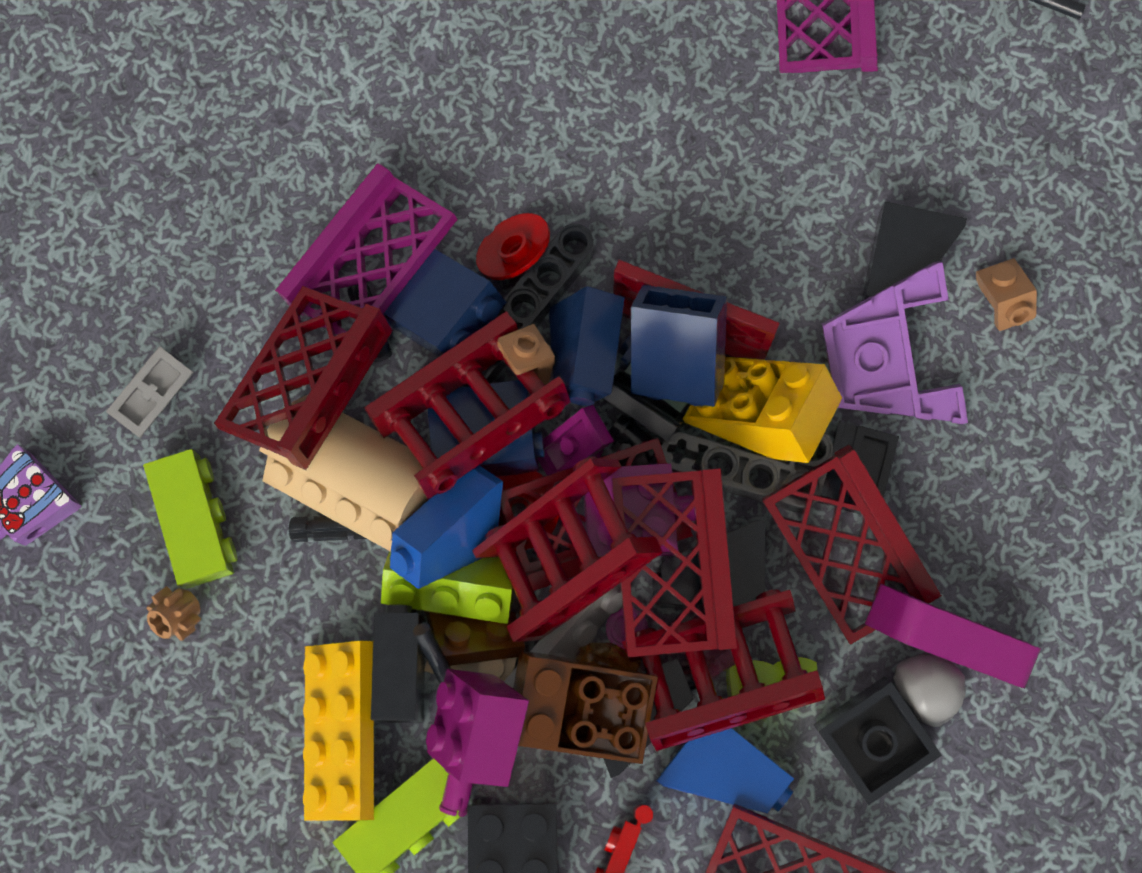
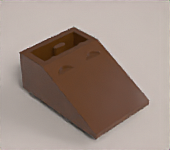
[513,650,658,764]

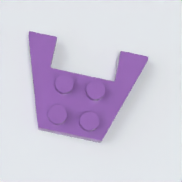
[821,261,968,424]

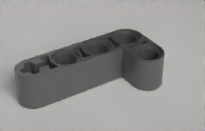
[661,433,833,513]

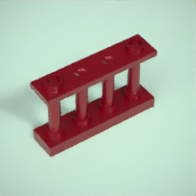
[364,311,570,500]
[472,456,663,642]
[622,589,825,751]

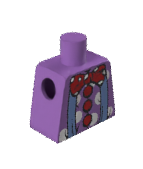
[0,444,82,546]

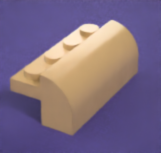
[259,395,428,552]

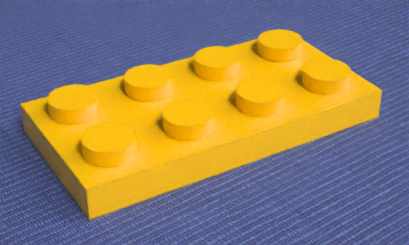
[303,641,374,821]

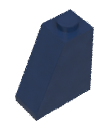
[549,286,625,406]

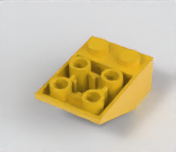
[683,357,842,463]

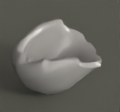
[893,653,966,727]

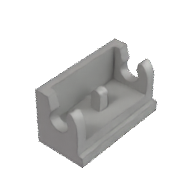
[106,346,193,438]

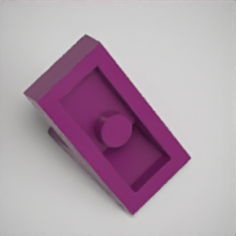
[538,405,614,483]

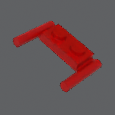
[595,804,653,873]

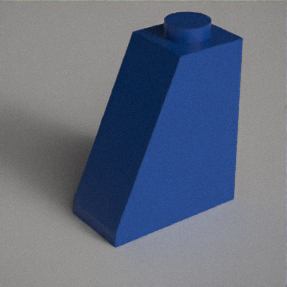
[390,465,503,589]
[656,728,794,813]

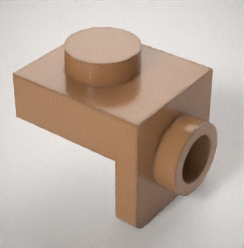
[976,258,1037,331]
[497,324,555,385]

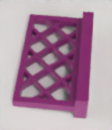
[777,0,878,73]
[275,163,458,335]

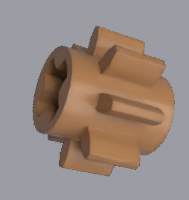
[147,586,201,641]

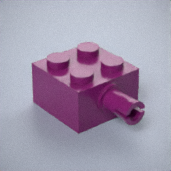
[584,463,695,557]
[426,669,529,817]

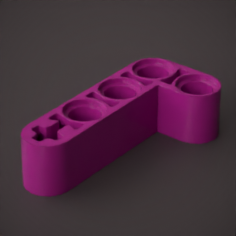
[864,584,1041,689]

